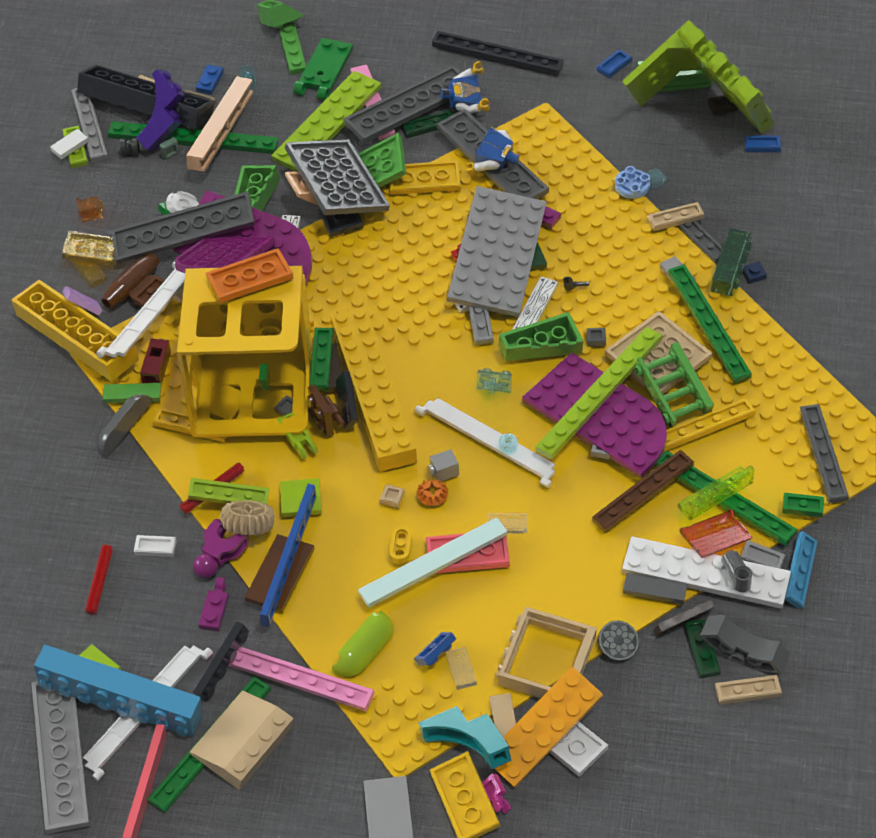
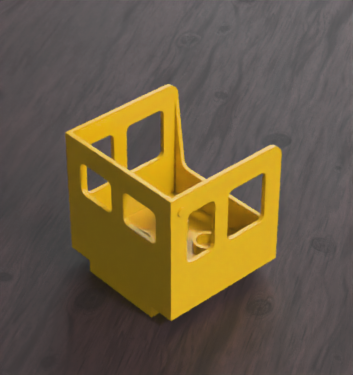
[177,266,312,437]

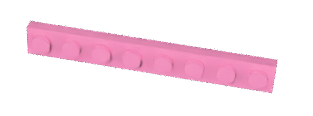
[228,646,375,711]

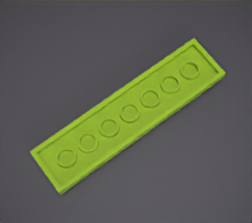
[271,70,382,171]

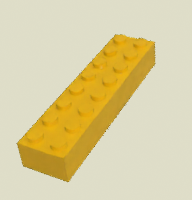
[11,280,139,381]

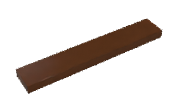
[592,450,694,533]

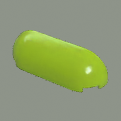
[332,611,393,677]

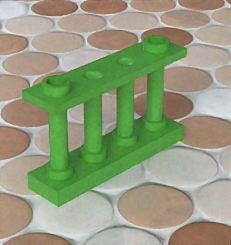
[635,342,714,428]

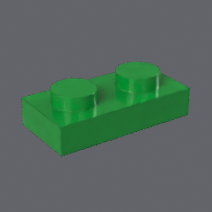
[782,493,824,517]

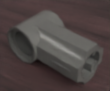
[721,550,752,592]

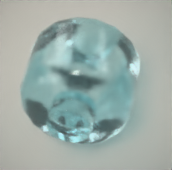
[498,433,518,455]

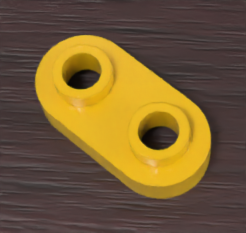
[389,526,412,564]

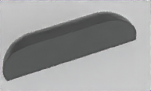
[98,394,153,459]

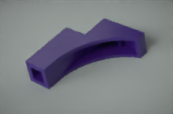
[136,69,185,151]

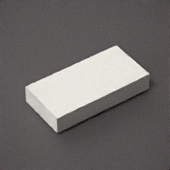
[50,129,89,159]
[134,535,177,557]

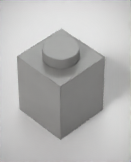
[428,449,459,481]

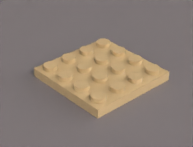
[605,311,712,395]

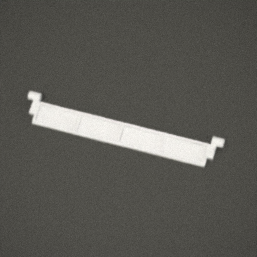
[96,261,185,358]
[414,398,555,488]
[83,645,213,782]

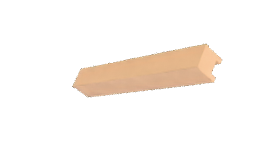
[186,76,253,172]

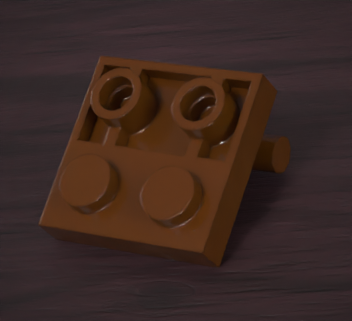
[307,384,346,437]

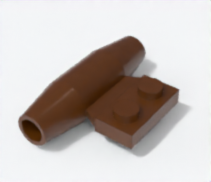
[101,253,165,309]

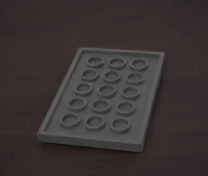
[285,140,390,215]

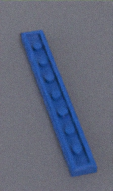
[260,484,317,627]

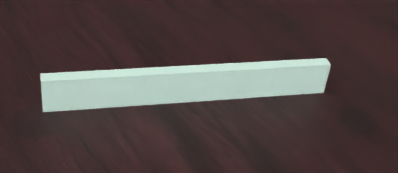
[358,517,508,608]

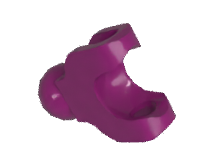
[193,519,249,579]

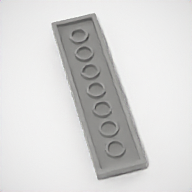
[31,682,90,834]

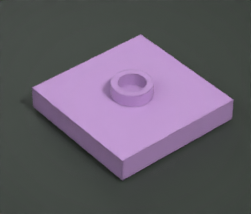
[62,286,102,316]

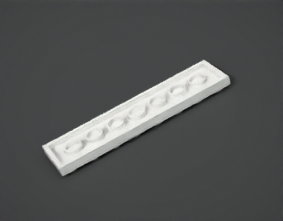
[622,536,791,609]

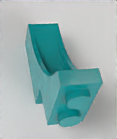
[419,706,511,769]

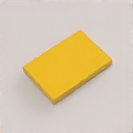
[181,375,240,420]

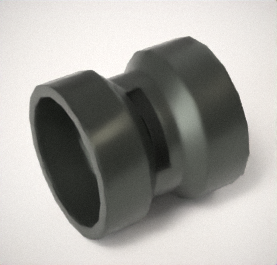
[120,138,139,156]

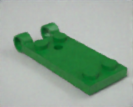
[293,38,353,101]

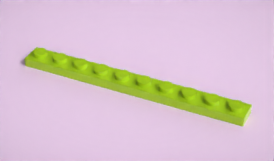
[536,326,662,460]

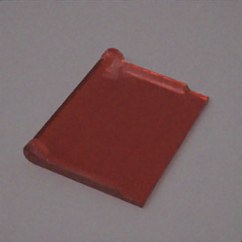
[679,509,753,558]

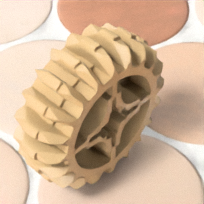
[220,500,275,536]

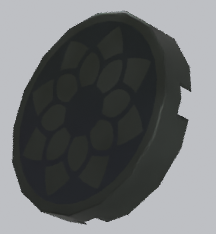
[597,620,639,662]

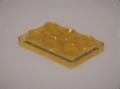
[62,231,117,266]

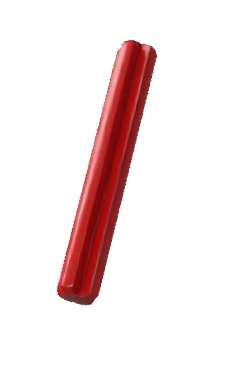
[180,462,245,514]
[85,544,113,615]

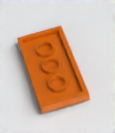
[206,248,294,303]

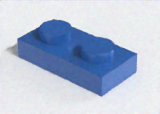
[196,65,224,95]
[414,632,456,666]

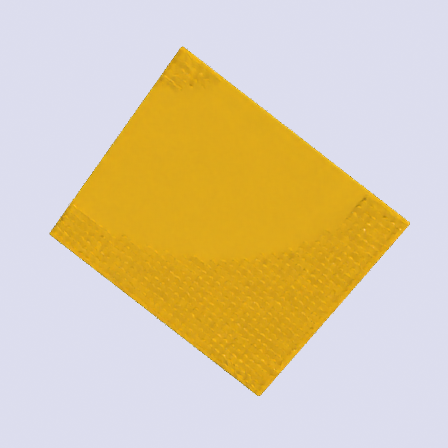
[69,103,876,777]

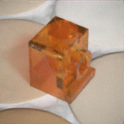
[76,196,105,223]

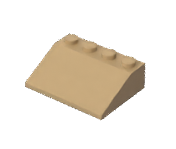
[189,691,294,791]

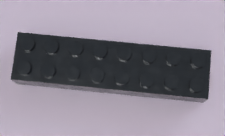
[77,64,214,130]

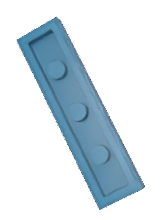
[785,531,818,609]

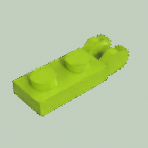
[276,412,317,459]

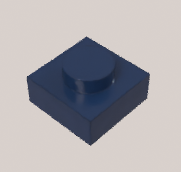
[742,261,767,284]

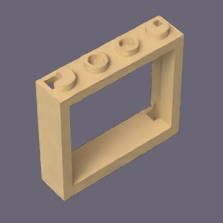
[496,607,597,698]

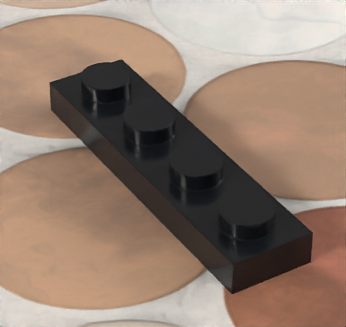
[193,621,249,702]

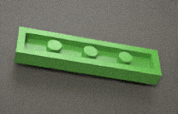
[279,23,306,75]

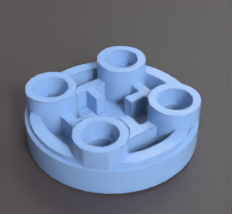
[615,166,650,199]

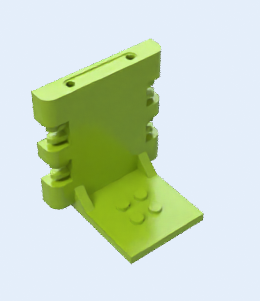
[622,20,775,134]

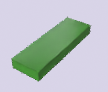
[103,383,161,403]

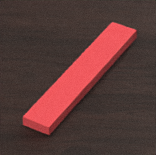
[122,724,167,838]

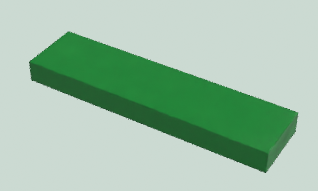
[309,328,334,391]

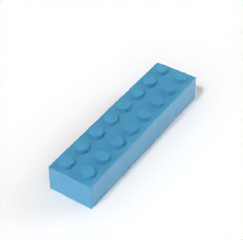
[34,644,203,738]

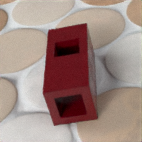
[140,338,171,385]

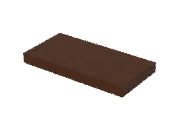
[245,534,314,613]

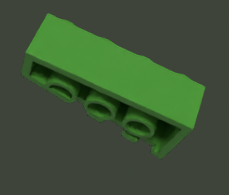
[235,165,280,211]
[498,312,584,361]

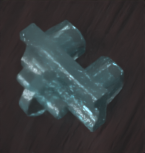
[477,368,512,394]

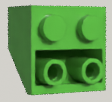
[256,0,303,29]

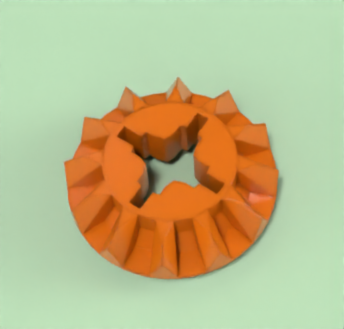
[417,478,448,506]

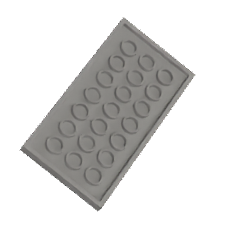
[447,186,547,317]

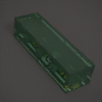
[711,228,753,296]

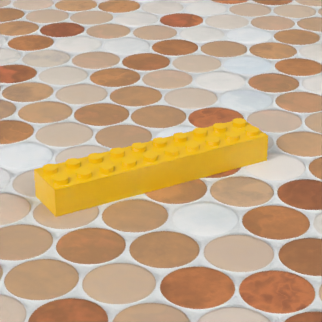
[330,306,417,472]

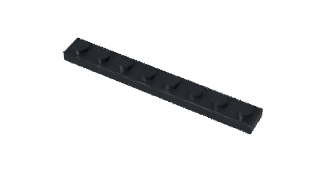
[432,31,564,75]

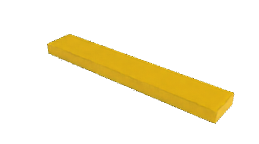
[664,398,756,452]

